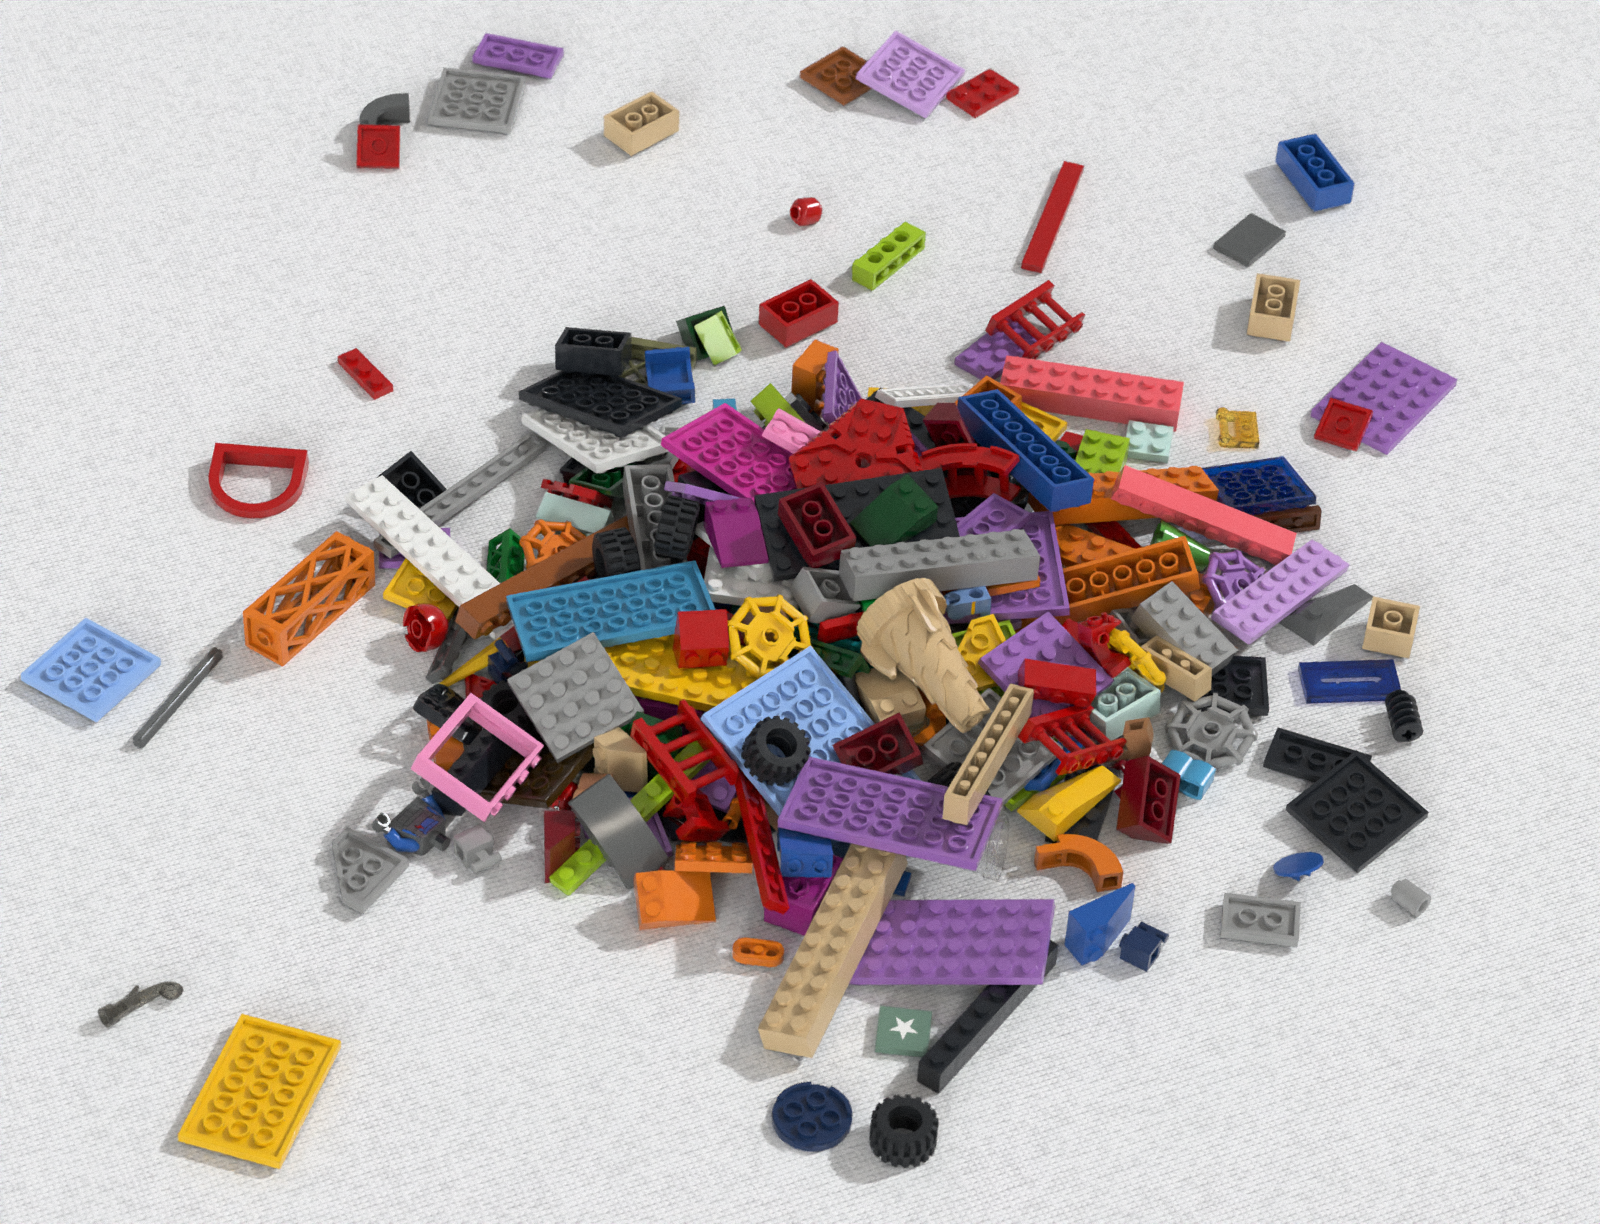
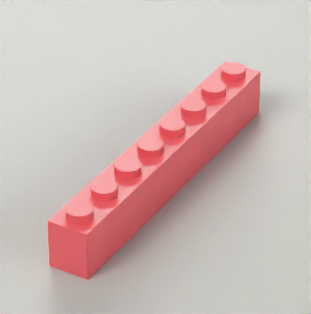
[1111,465,1297,565]

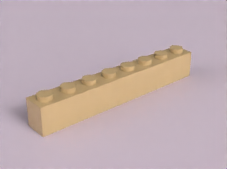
[942,683,1034,825]

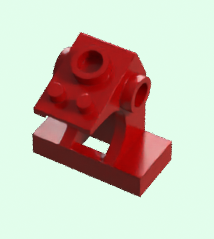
[1078,612,1131,678]
[663,789,730,843]

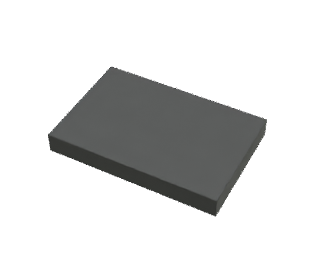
[1213,213,1286,267]

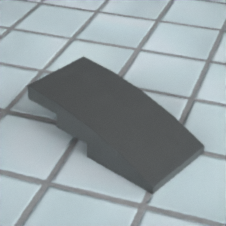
[568,774,670,889]

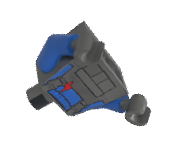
[372,778,451,856]

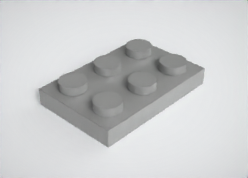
[1220,893,1301,947]

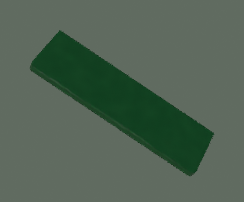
[787,633,871,678]

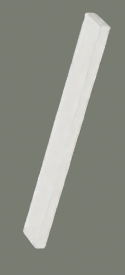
[875,383,971,408]

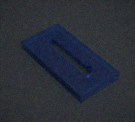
[1298,659,1401,704]

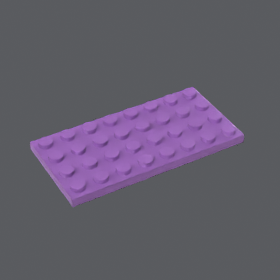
[778,757,1003,871]
[848,899,1055,985]

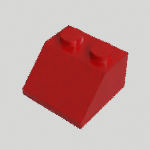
[672,609,729,668]

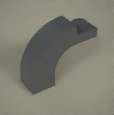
[359,93,410,125]

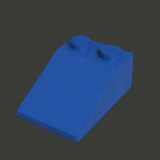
[1064,883,1136,966]

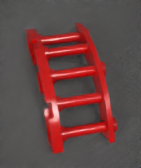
[919,443,1021,502]

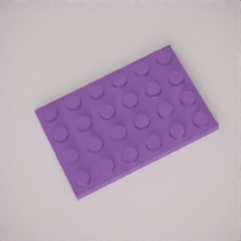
[1311,342,1457,455]

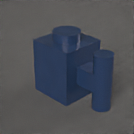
[488,639,520,684]
[1119,921,1169,972]

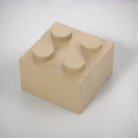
[1362,596,1420,658]

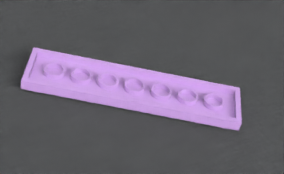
[1211,539,1350,645]

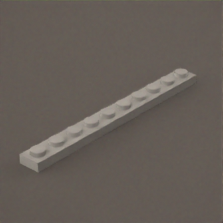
[373,433,547,558]

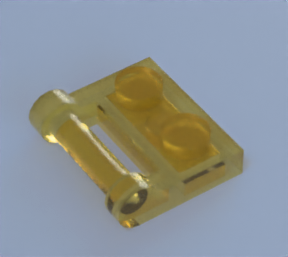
[1215,407,1260,449]

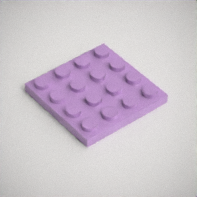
[855,30,965,118]

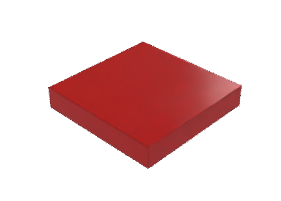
[357,125,401,169]
[1314,398,1373,452]

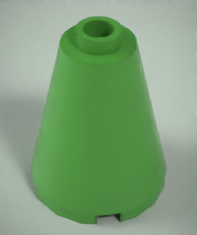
[1150,520,1211,571]

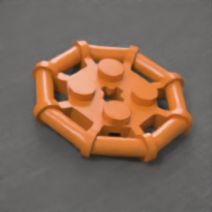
[519,519,597,580]

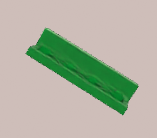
[486,528,525,583]

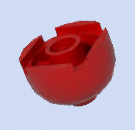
[403,603,449,652]

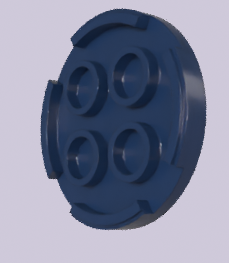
[772,1082,853,1152]

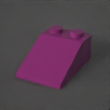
[703,498,769,568]

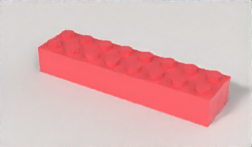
[1000,355,1184,432]

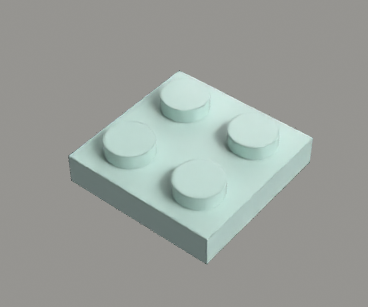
[1126,420,1174,463]

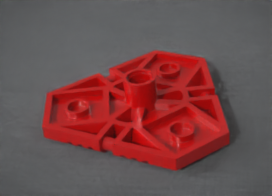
[789,398,923,489]

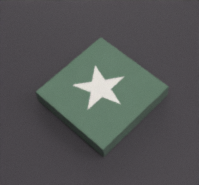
[875,1006,932,1057]

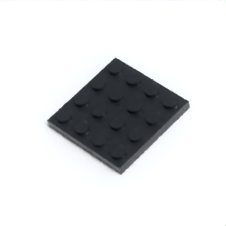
[1286,750,1429,873]

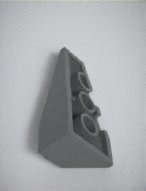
[1279,584,1373,646]

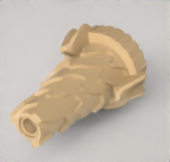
[857,578,991,733]

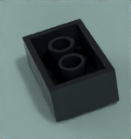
[555,327,632,377]

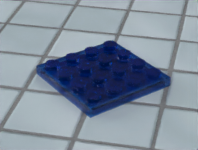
[1202,456,1316,514]

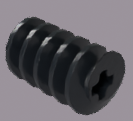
[1385,689,1424,742]

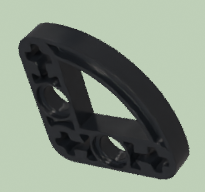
[413,684,482,745]

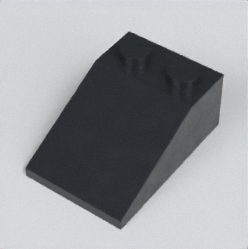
[377,451,447,508]

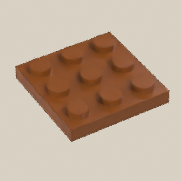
[800,46,873,105]

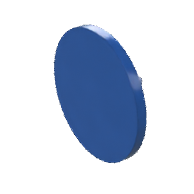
[1273,852,1324,881]

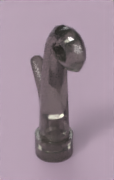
[98,981,184,1028]

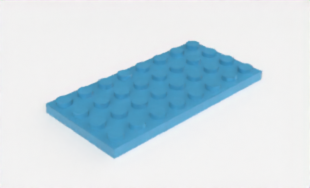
[506,560,715,662]

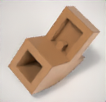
[1107,717,1154,762]

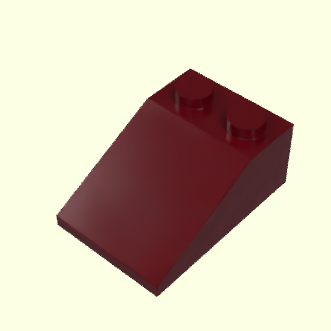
[832,712,924,775]

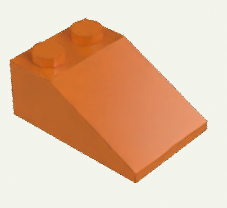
[633,870,716,930]

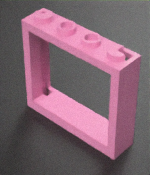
[411,693,544,822]

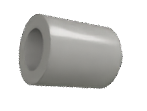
[1390,879,1431,917]

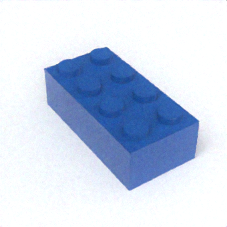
[1275,133,1355,212]

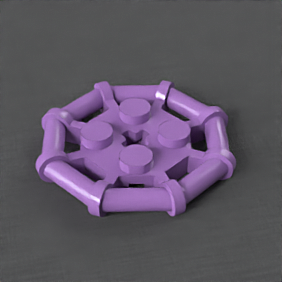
[1202,550,1265,609]

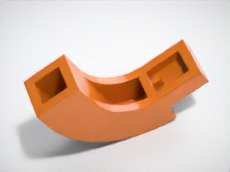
[1034,834,1124,892]

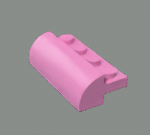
[762,408,821,454]

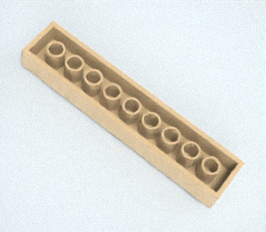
[758,843,908,1058]

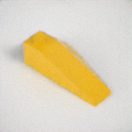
[1017,765,1121,842]

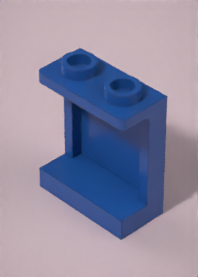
[645,347,695,404]
[777,827,833,877]

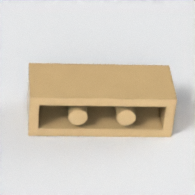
[1141,635,1212,701]

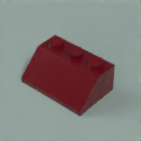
[923,403,988,476]
[1116,756,1181,844]

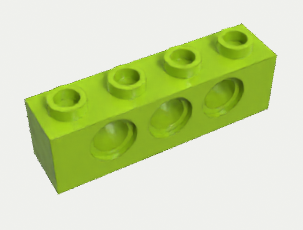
[851,221,926,291]

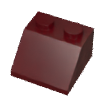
[544,810,580,883]

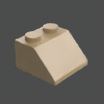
[593,727,648,792]

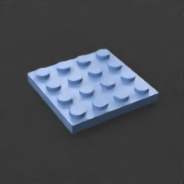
[21,618,161,722]

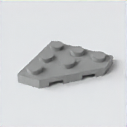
[332,827,409,914]

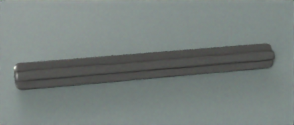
[133,647,223,748]

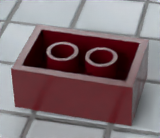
[778,482,856,568]

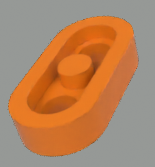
[732,938,784,967]

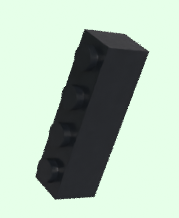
[431,728,514,816]

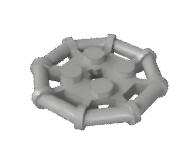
[1165,693,1258,769]

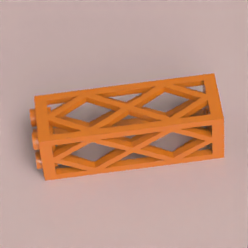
[243,531,375,667]

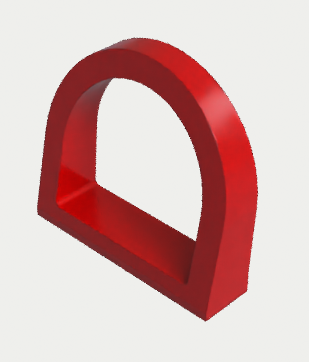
[208,443,309,518]

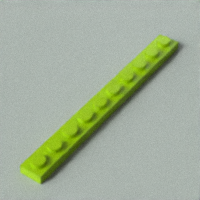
[549,733,717,896]

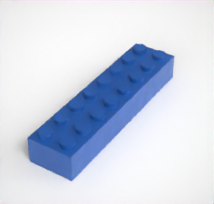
[957,389,1094,512]

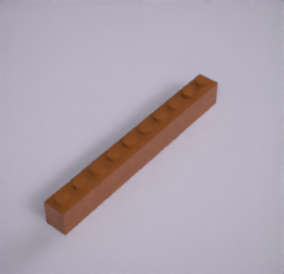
[455,515,630,640]

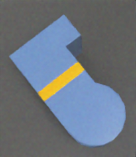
[944,586,991,620]

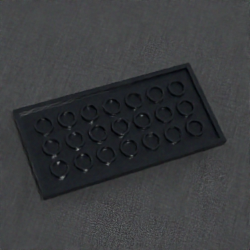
[754,468,960,582]

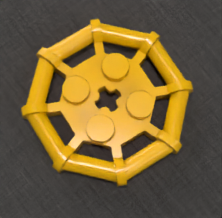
[727,594,814,680]
[1099,628,1166,693]

